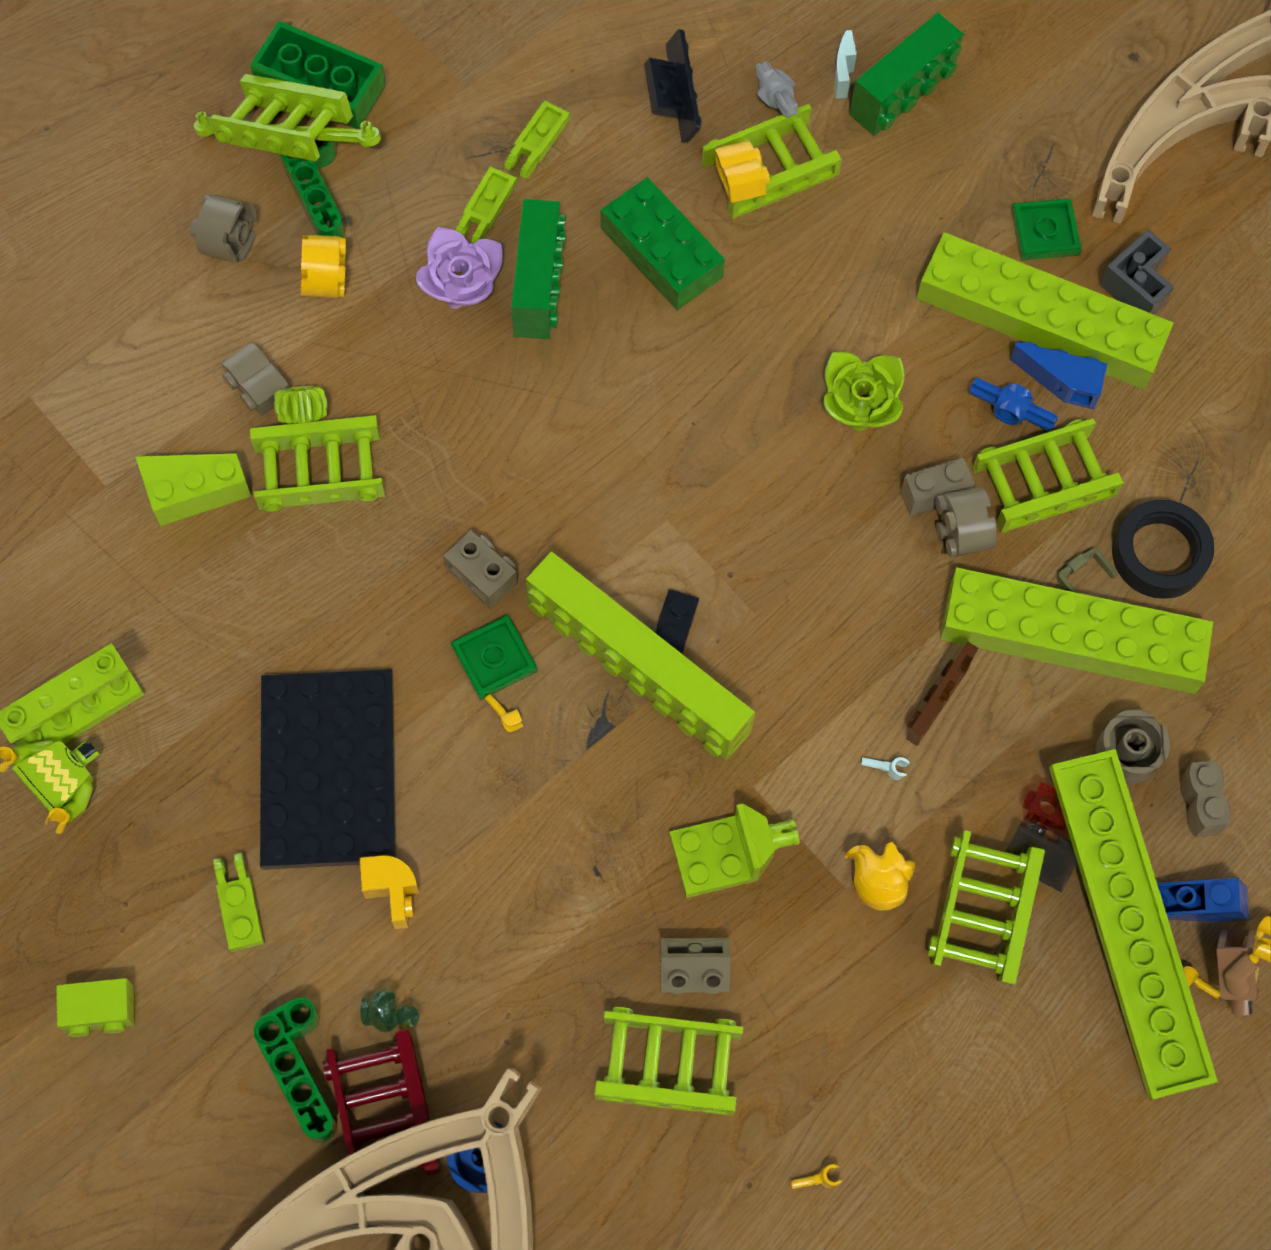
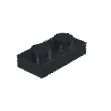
[655,589,699,654]

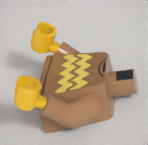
[1217,916,1271,1016]

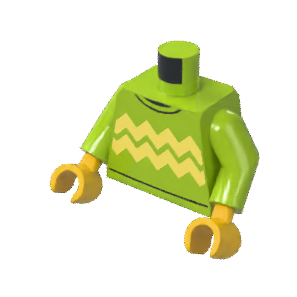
[0,740,100,834]

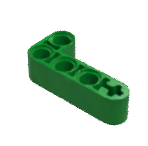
[280,140,345,238]
[253,997,337,1143]

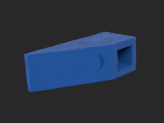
[1010,341,1108,409]
[1157,878,1249,922]

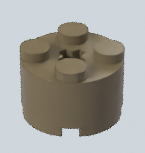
[190,194,257,263]
[935,487,997,557]
[1095,710,1170,785]

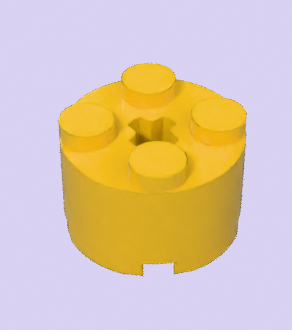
[301,235,346,298]

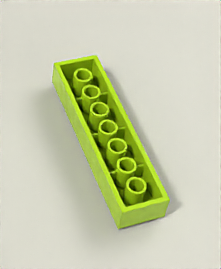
[917,232,1174,390]
[526,551,755,761]
[940,567,1213,694]

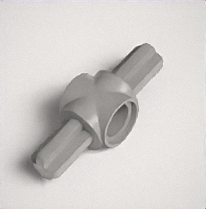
[755,61,798,117]

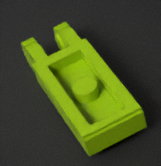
[504,101,571,179]
[456,166,517,243]
[213,853,264,952]

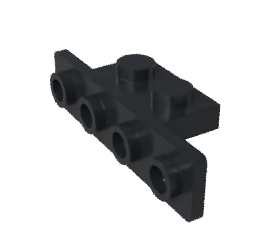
[644,29,702,143]

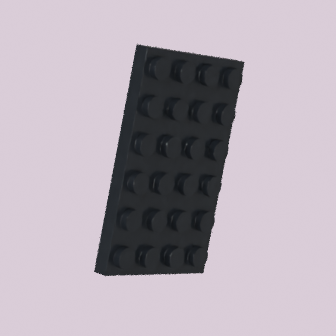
[260,669,396,870]

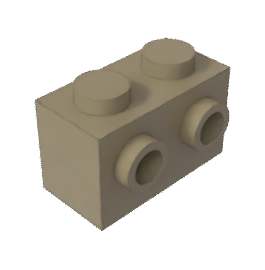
[443,530,518,609]
[660,938,731,994]

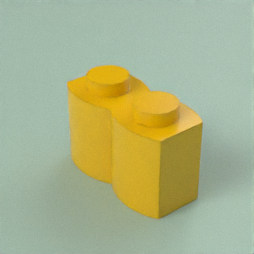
[714,140,770,203]

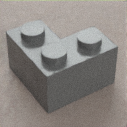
[1100,229,1174,315]

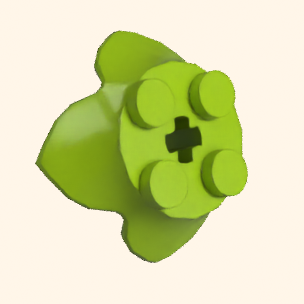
[823,352,905,431]

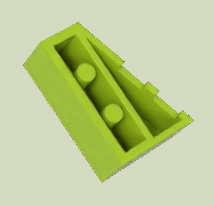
[135,453,251,527]

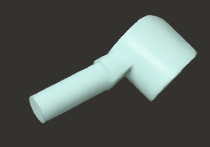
[861,757,910,780]

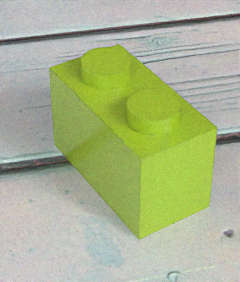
[57,978,135,1037]

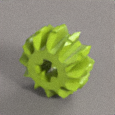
[274,385,328,424]

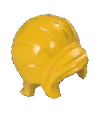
[845,842,915,911]

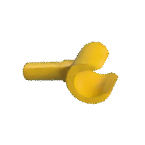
[485,694,523,732]
[1183,966,1221,999]
[791,1164,842,1189]

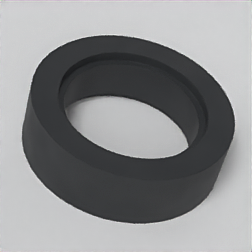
[1112,500,1214,599]

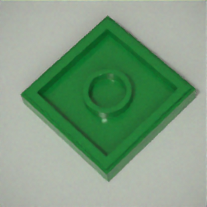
[1011,198,1082,261]
[450,615,538,701]

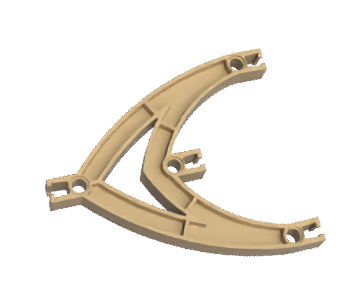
[1092,2,1271,224]
[230,1069,542,1250]

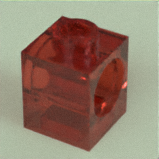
[1022,782,1067,836]

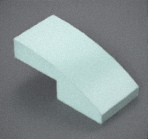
[834,30,857,99]

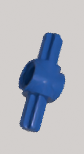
[969,378,1058,431]

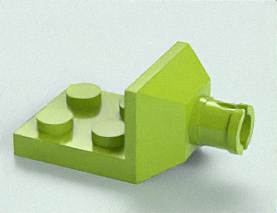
[669,804,800,898]

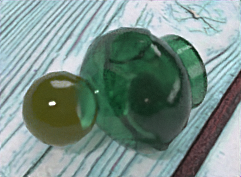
[360,988,420,1033]

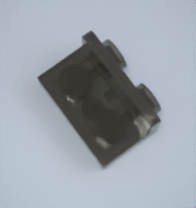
[1005,820,1077,893]

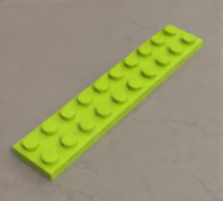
[1049,749,1218,1100]

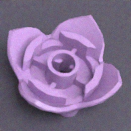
[416,227,503,309]

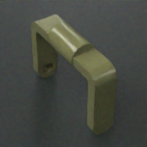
[1057,548,1118,593]

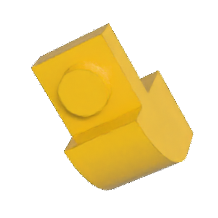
[360,856,419,929]

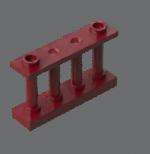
[322,1029,441,1192]

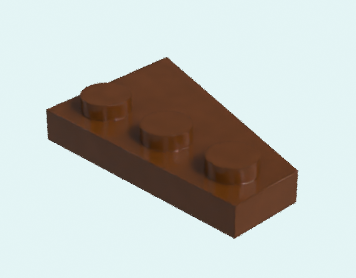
[906,641,978,746]

